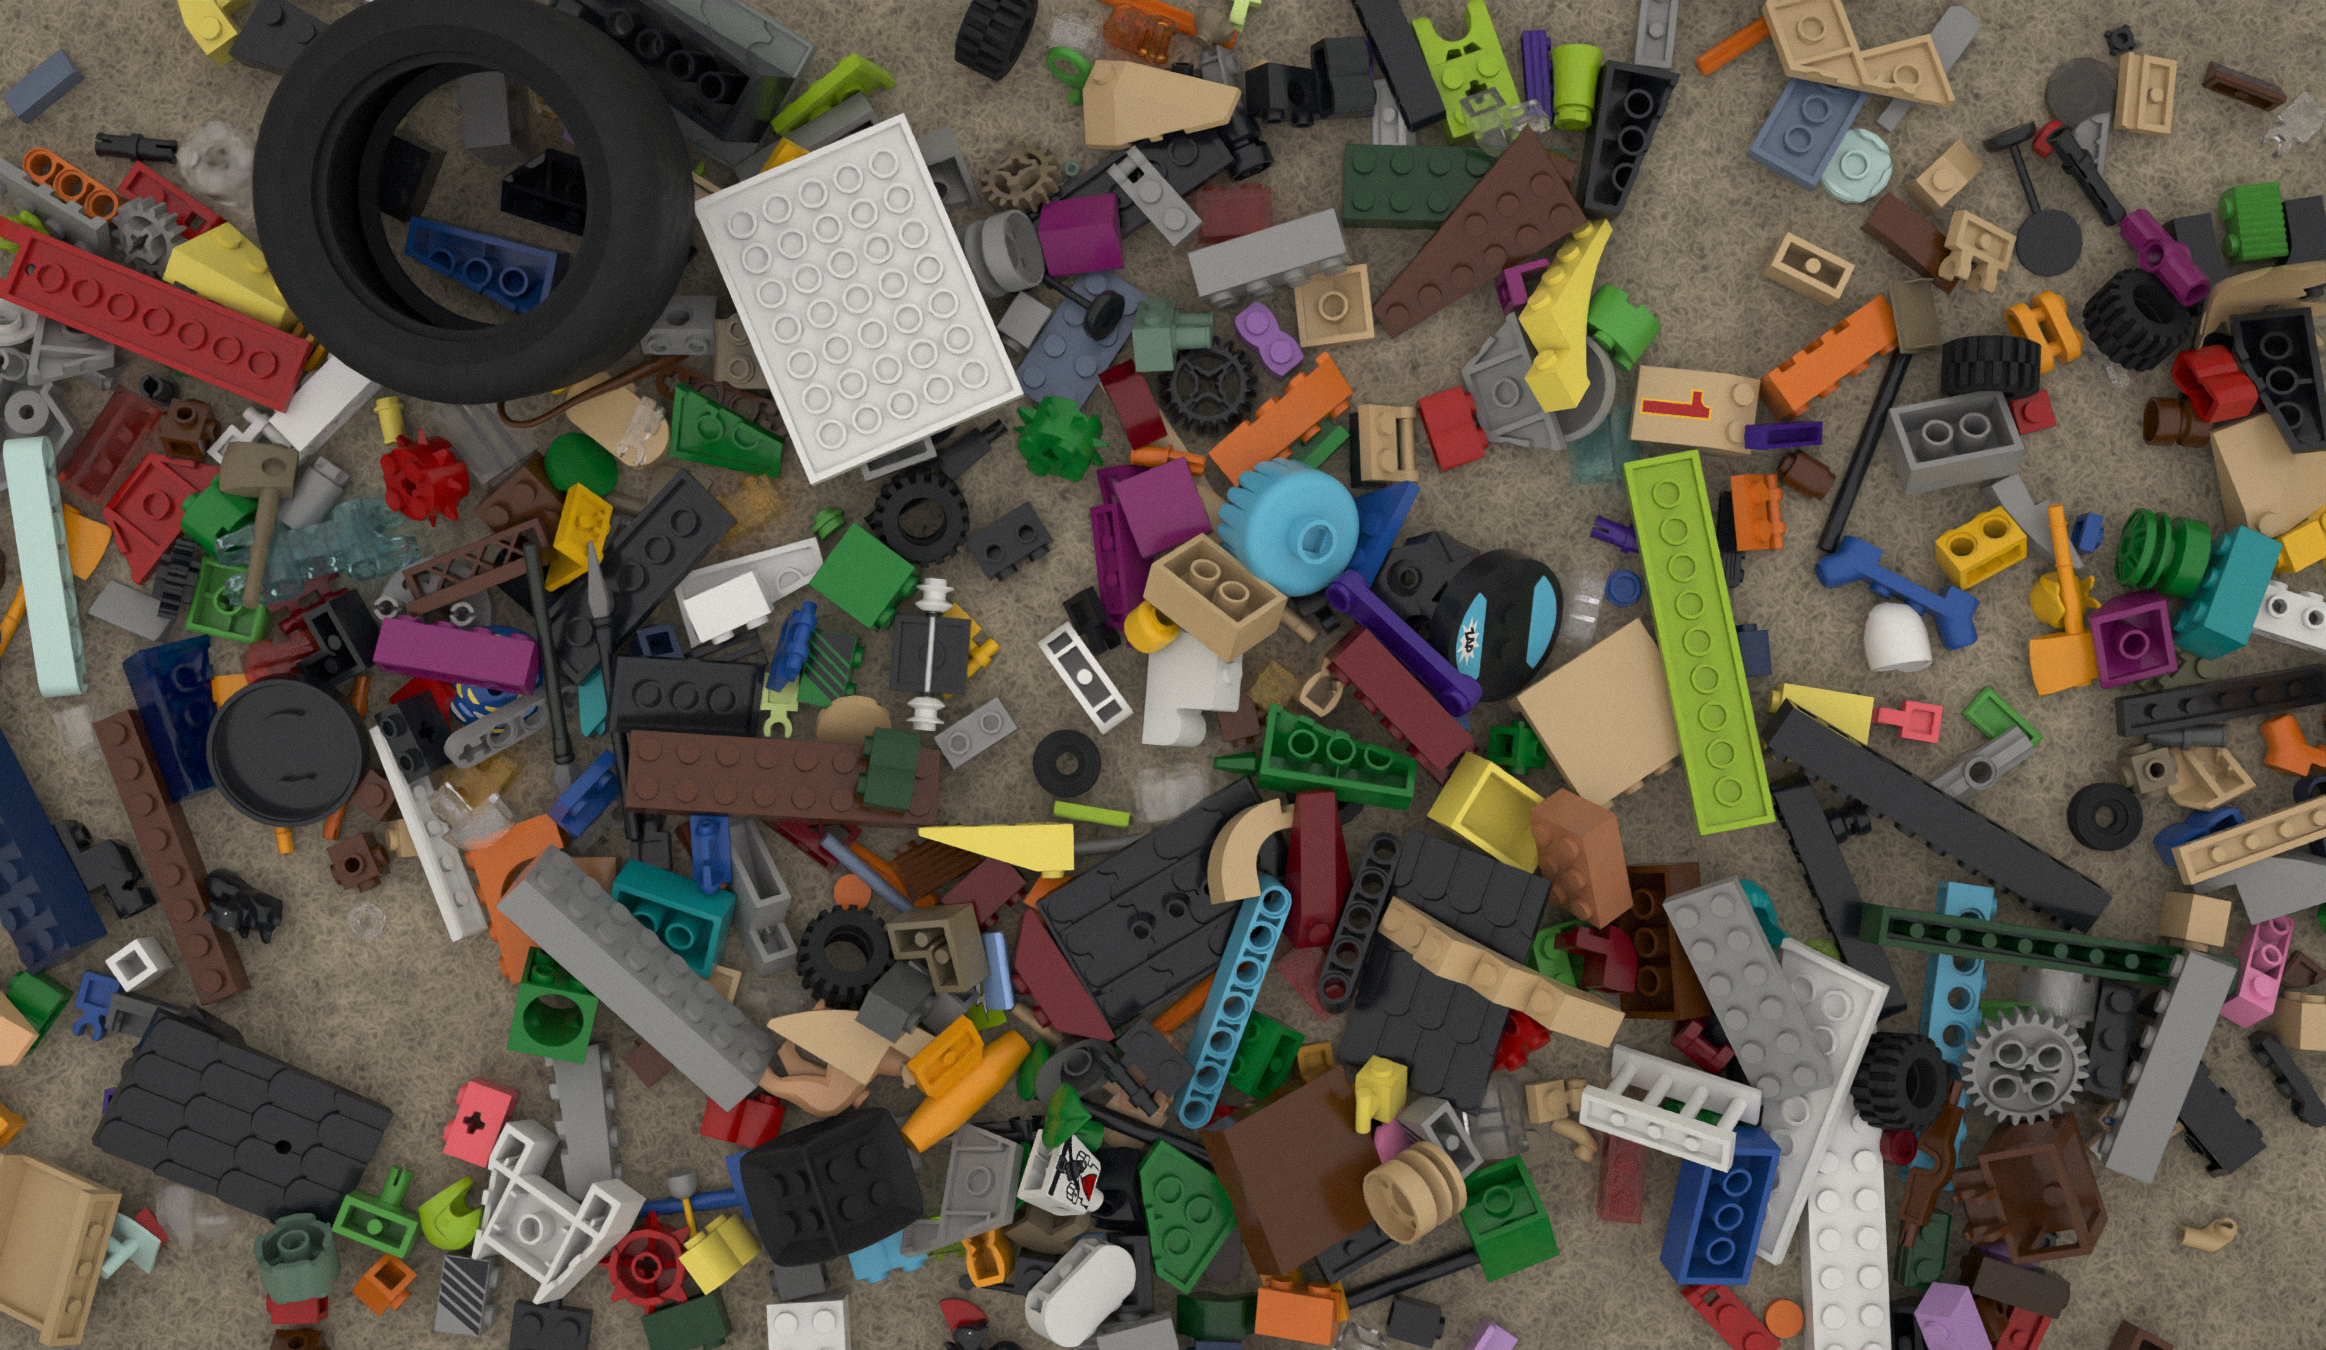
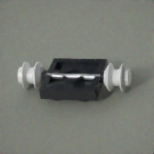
[889,578,972,731]

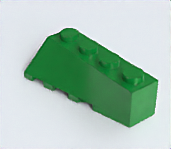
[1256,702,1417,811]

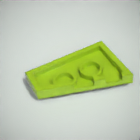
[770,52,898,137]

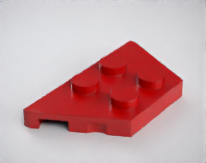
[102,452,220,585]

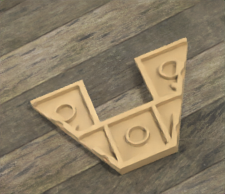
[1761,0,1956,108]

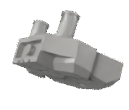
[0,346,83,495]

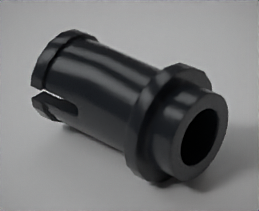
[138,374,180,406]

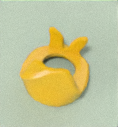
[2030,571,2101,628]

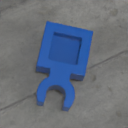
[73,970,124,1041]

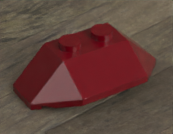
[1010,908,1116,1042]

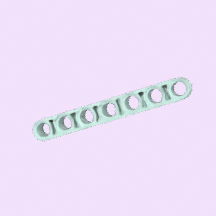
[3,436,88,698]

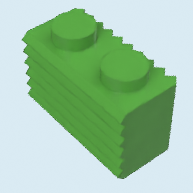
[2218,182,2289,266]

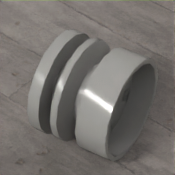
[954,209,1045,302]

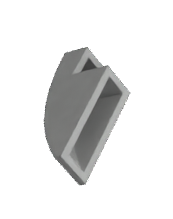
[725,818,798,978]
[2193,850,2326,925]

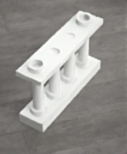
[1579,1044,1763,1173]

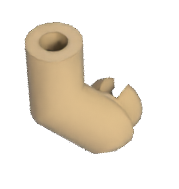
[1550,1117,1599,1163]

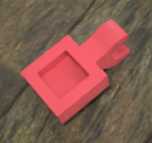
[1871,700,1943,744]

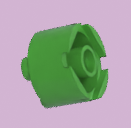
[1586,284,1661,373]

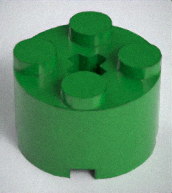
[180,472,259,561]

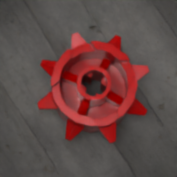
[380,428,469,527]
[598,1211,691,1315]

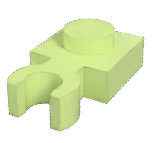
[760,672,801,738]

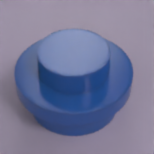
[1604,569,1642,607]

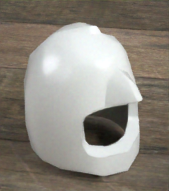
[1863,602,1932,672]

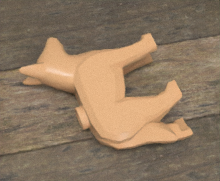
[758,997,922,1117]

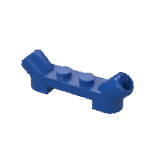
[1815,535,1980,651]

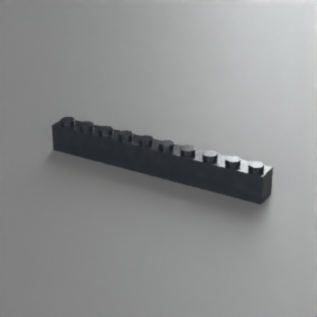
[1761,697,2113,934]

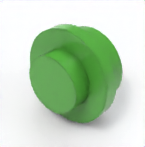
[811,506,847,540]

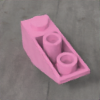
[2219,915,2295,1028]

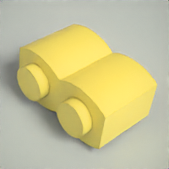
[679,1213,763,1295]

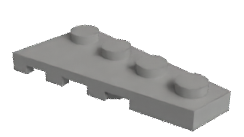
[0,157,114,261]

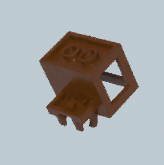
[1950,1111,2108,1265]

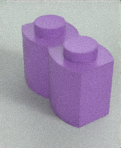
[1234,301,1303,382]

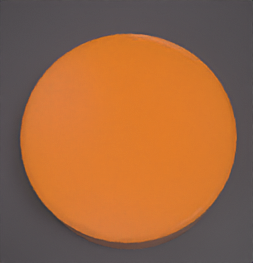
[834,873,873,911]
[1763,1298,1804,1338]

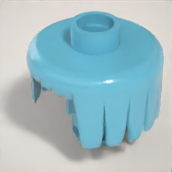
[1217,458,1359,597]

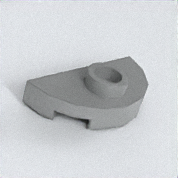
[2071,113,2110,188]

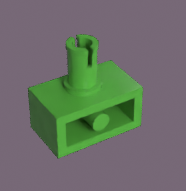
[331,1165,422,1259]

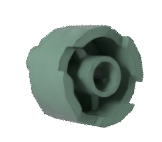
[253,1213,341,1305]

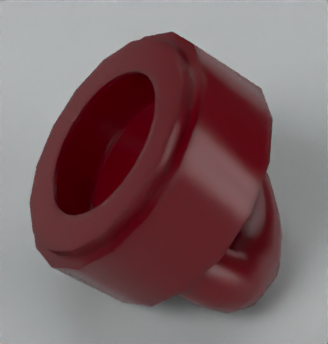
[1880,1129,1917,1166]

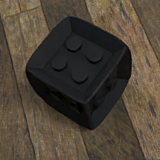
[740,1107,923,1267]

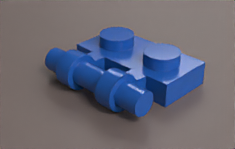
[765,601,818,693]

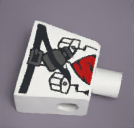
[1017,1129,1104,1216]

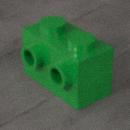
[1225,1009,1306,1100]

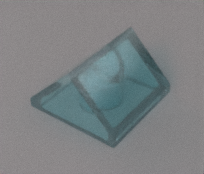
[1568,404,1644,486]

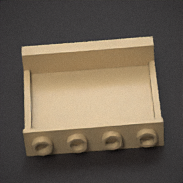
[1506,618,1680,810]
[0,1153,122,1347]

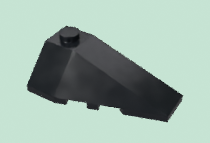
[1090,1146,1146,1232]

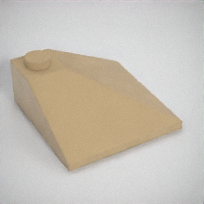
[2209,410,2326,538]

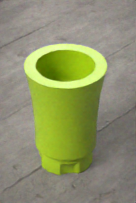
[1551,44,1604,132]

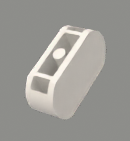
[1037,621,1134,735]
[1025,1236,1136,1347]

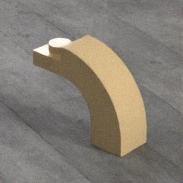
[1208,798,1295,905]

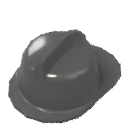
[1035,1036,1117,1107]

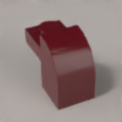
[1098,359,1168,451]
[1553,925,1638,995]

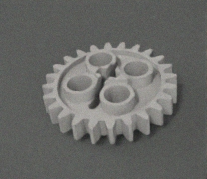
[1958,1006,2090,1126]

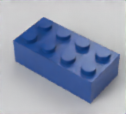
[1659,1125,1781,1285]

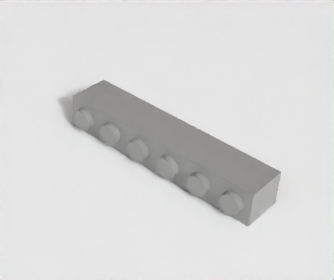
[2098,946,2237,1184]

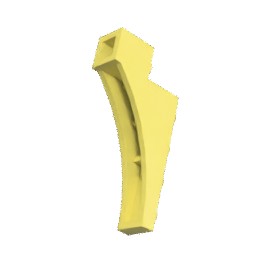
[1518,218,1613,413]

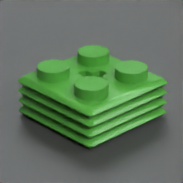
[185,556,273,646]

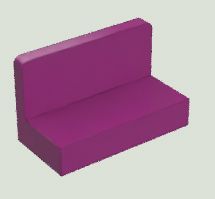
[1494,258,1549,318]

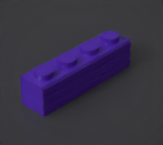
[1520,30,1555,128]
[1744,420,1823,450]

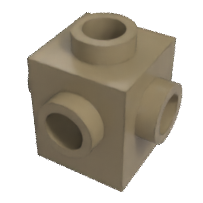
[2116,742,2178,799]

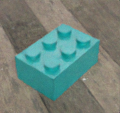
[2171,525,2283,661]
[611,858,737,979]

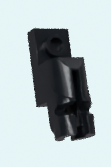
[52,820,157,920]

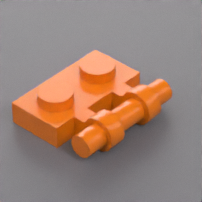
[1730,474,1786,552]

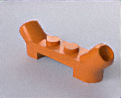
[2259,713,2326,777]

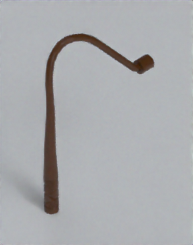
[497,355,690,429]

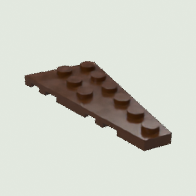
[1372,122,1588,339]

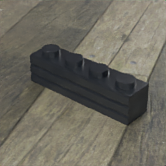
[1716,491,1746,588]

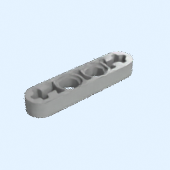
[444,676,579,768]

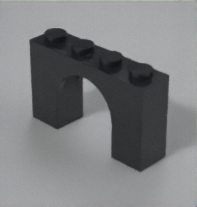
[2161,195,2326,318]

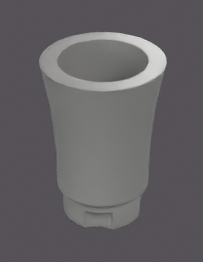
[276,455,351,542]

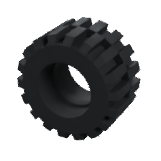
[955,0,1038,82]
[2082,268,2192,372]
[1940,335,2041,401]
[874,468,970,568]
[795,904,895,1009]
[1850,1032,1948,1132]

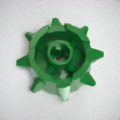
[1013,396,1109,482]

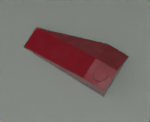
[1282,788,1353,949]

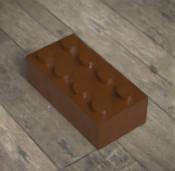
[1614,862,1711,1020]

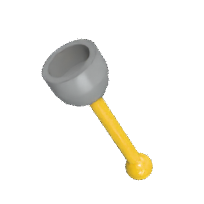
[665,1168,698,1238]

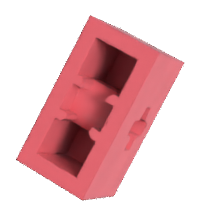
[442,1077,520,1168]

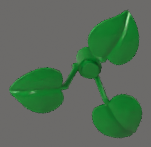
[1014,1037,1104,1214]

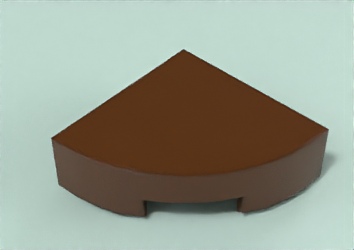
[2280,950,2326,988]

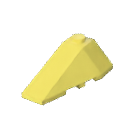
[917,822,1074,878]

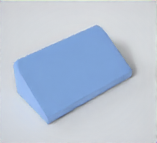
[980,930,1016,1010]

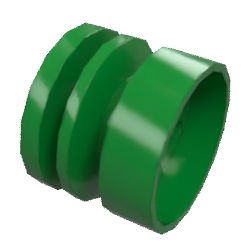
[2114,508,2211,599]

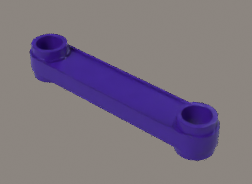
[1325,570,1483,717]

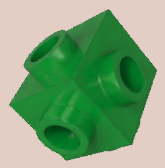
[1487,720,1547,775]

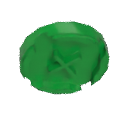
[543,432,618,499]

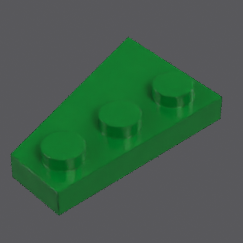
[668,382,786,479]

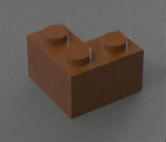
[473,450,567,543]

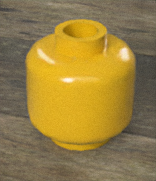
[1124,600,1180,654]

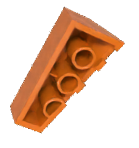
[1208,351,1353,488]

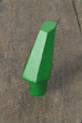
[1213,752,1260,776]

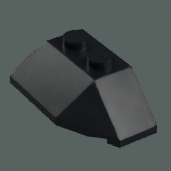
[500,148,587,237]

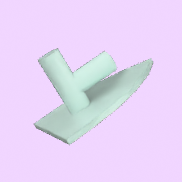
[100,1211,161,1279]

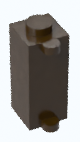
[1959,1246,2071,1320]

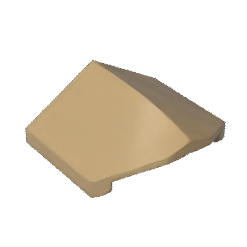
[2165,747,2256,812]

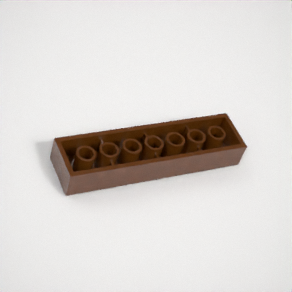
[625,730,940,830]

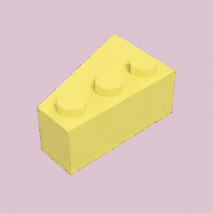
[162,222,299,332]

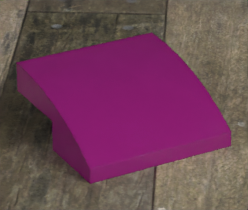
[1114,456,1214,560]

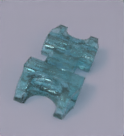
[213,497,420,606]

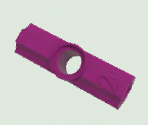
[2119,209,2211,306]

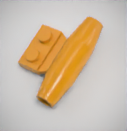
[900,1014,1031,1154]

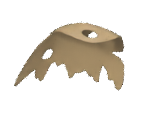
[2193,260,2326,350]

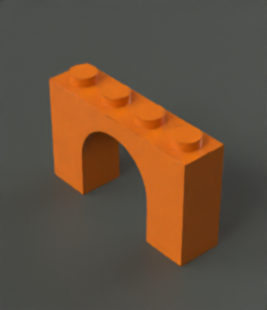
[465,813,572,985]

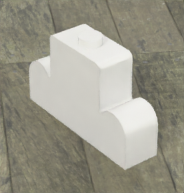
[1142,626,1243,748]

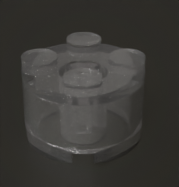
[176,119,257,206]
[2015,965,2100,1029]

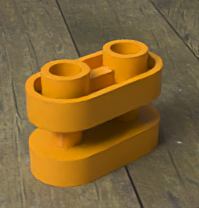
[2004,290,2084,375]

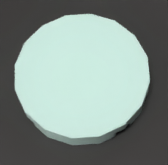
[1819,128,1892,203]

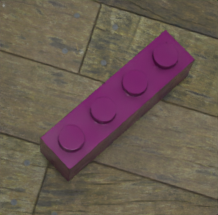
[373,615,541,696]

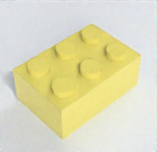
[1427,751,1545,874]

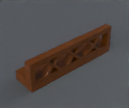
[402,516,559,617]

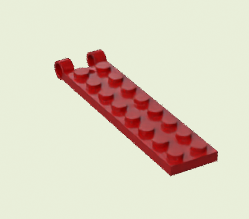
[0,216,314,413]

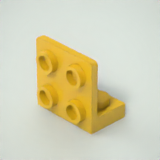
[545,482,613,592]

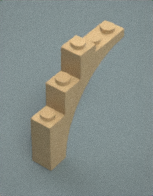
[1377,896,1625,1048]

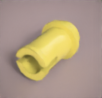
[373,396,408,446]

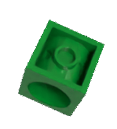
[808,522,922,633]
[506,946,599,1064]
[1459,1154,1559,1283]

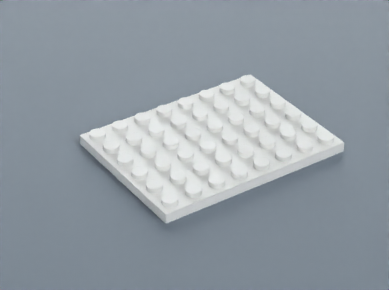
[695,113,1025,486]

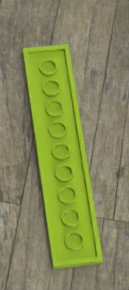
[1621,449,1776,836]

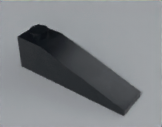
[2229,307,2326,454]

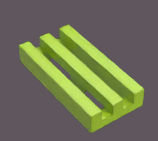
[1053,800,1131,828]

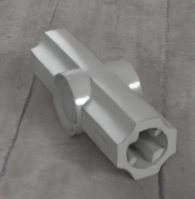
[1928,724,2035,801]

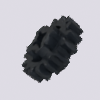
[151,538,201,621]

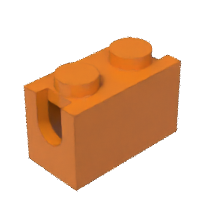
[1255,1276,1342,1346]

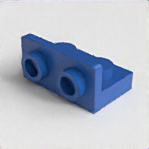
[547,749,620,838]

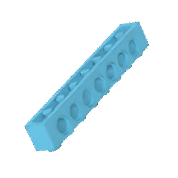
[1898,880,1997,1191]

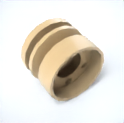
[1363,1141,1467,1245]

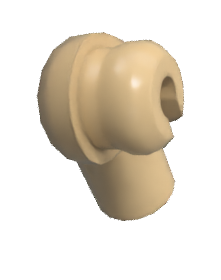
[2177,1217,2238,1252]

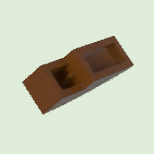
[1860,192,1960,295]

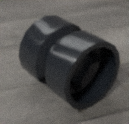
[1214,113,1275,182]

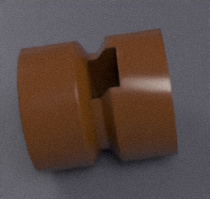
[2143,396,2213,448]

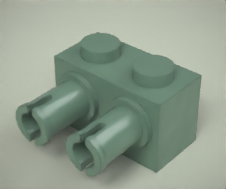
[1132,296,1215,372]

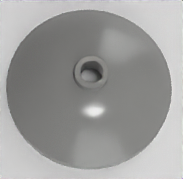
[1531,335,1616,443]

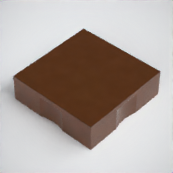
[1199,1064,1382,1276]

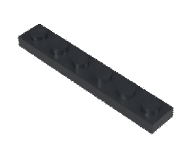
[2115,663,2326,737]

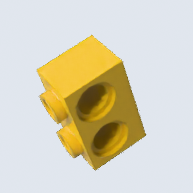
[1934,505,2027,591]

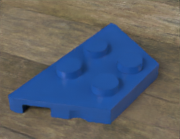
[1328,481,1420,617]

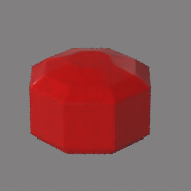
[2031,119,2064,159]

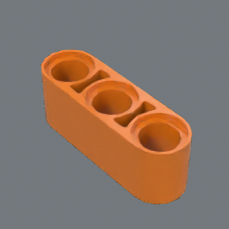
[23,148,128,229]

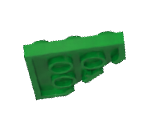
[1137,1136,1237,1295]

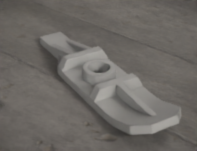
[1875,6,1980,134]

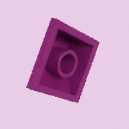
[2088,589,2178,689]

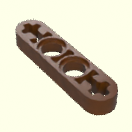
[655,365,789,438]

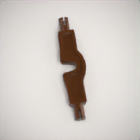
[1897,1078,1965,1249]

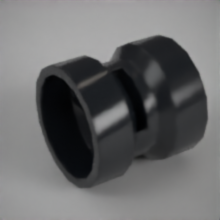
[1823,798,1872,844]

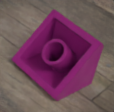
[1038,193,1124,278]

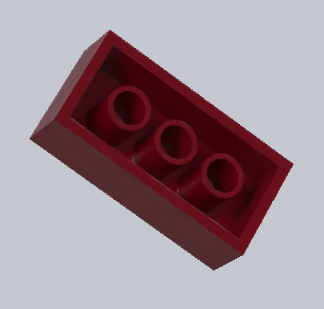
[1324,623,1474,772]

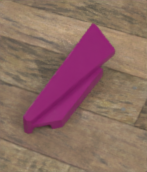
[1090,465,1154,648]

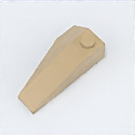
[1082,60,1241,150]

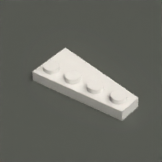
[674,536,824,648]

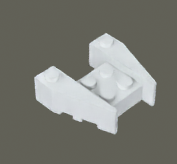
[471,1119,646,1305]

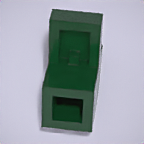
[1177,1291,1258,1341]

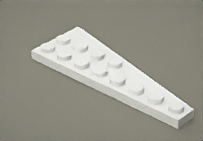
[1755,938,1890,1265]

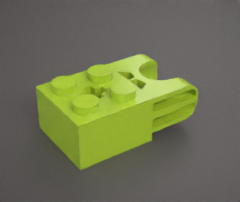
[1410,0,1525,147]

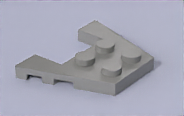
[900,1122,1024,1257]

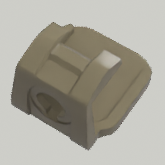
[714,312,770,389]

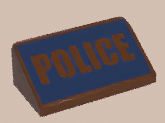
[2201,61,2287,112]

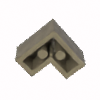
[885,903,991,994]

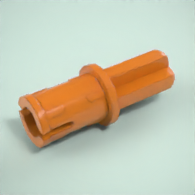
[1130,444,1206,477]

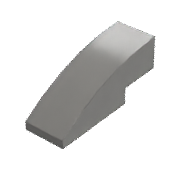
[1980,472,2083,570]

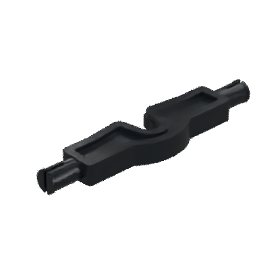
[864,418,1008,530]

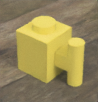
[1355,1055,1408,1134]

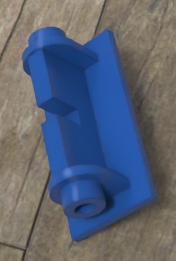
[690,814,733,894]

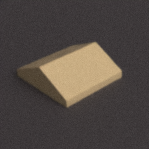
[1294,264,1375,349]

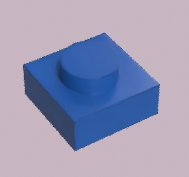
[2070,512,2104,556]

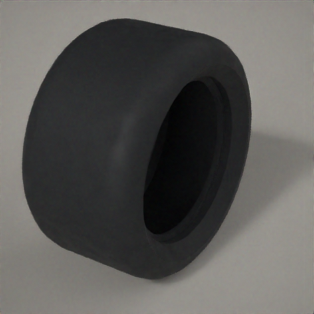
[252,0,695,405]

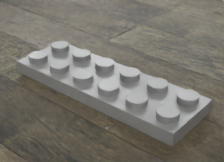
[1663,875,1834,1106]

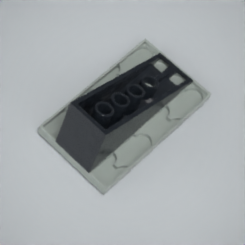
[545,0,819,170]

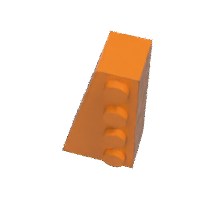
[1759,294,1899,421]

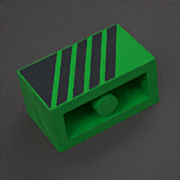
[796,628,865,708]

